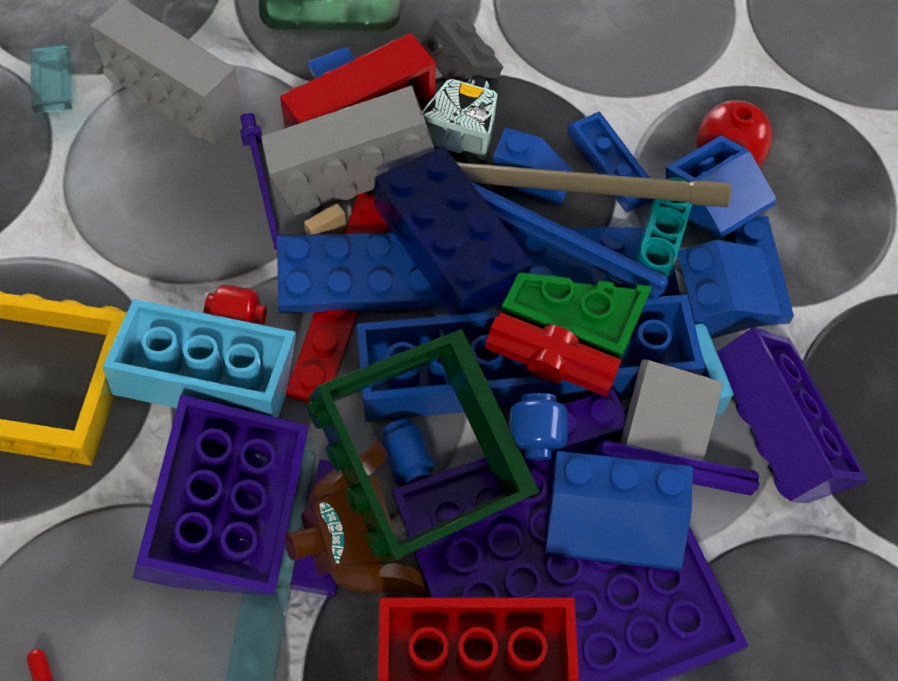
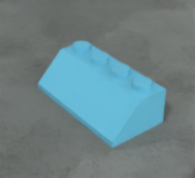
[103,299,296,418]

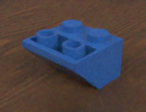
[665,135,776,239]

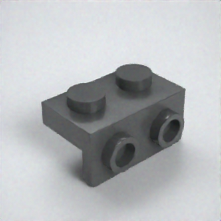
[422,19,504,83]

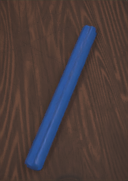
[456,181,668,298]

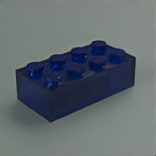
[374,145,532,315]

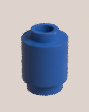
[381,419,435,484]

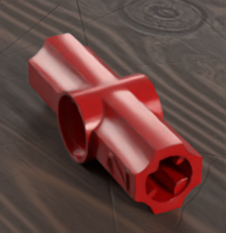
[485,312,622,397]

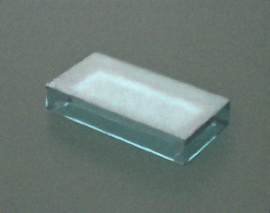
[30,45,72,113]

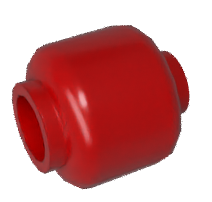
[203,285,267,325]

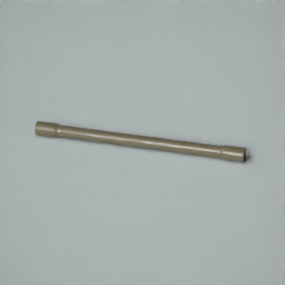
[407,161,732,208]

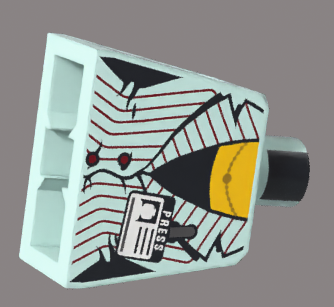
[422,76,498,161]

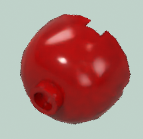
[695,100,773,168]

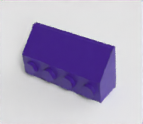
[717,327,868,503]

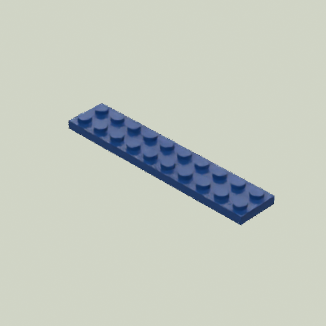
[277,227,680,313]

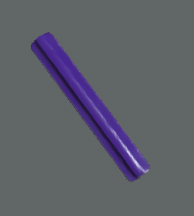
[596,440,760,496]

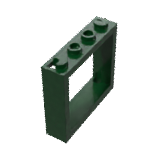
[307,329,539,565]

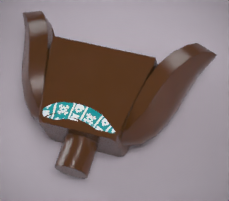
[285,439,428,598]

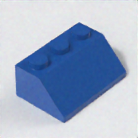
[545,451,693,571]

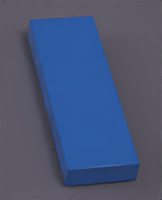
[567,111,655,213]

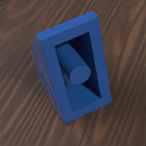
[493,127,574,204]

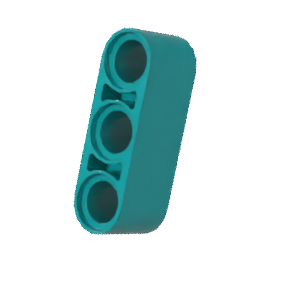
[634,177,692,278]

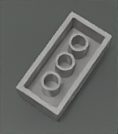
[90,0,244,145]
[261,86,440,215]

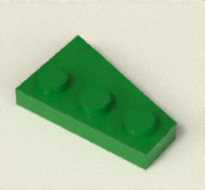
[501,273,652,359]

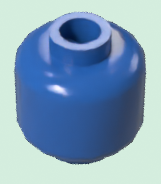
[509,393,568,460]

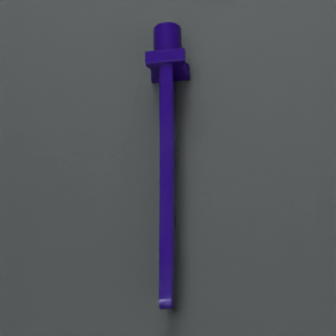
[240,113,278,250]

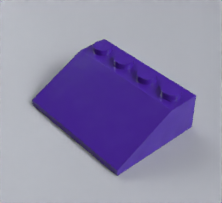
[132,395,309,596]

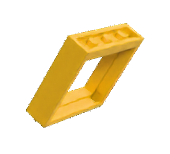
[0,291,127,466]

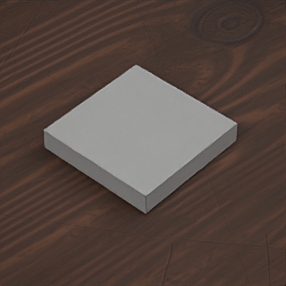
[620,359,724,460]

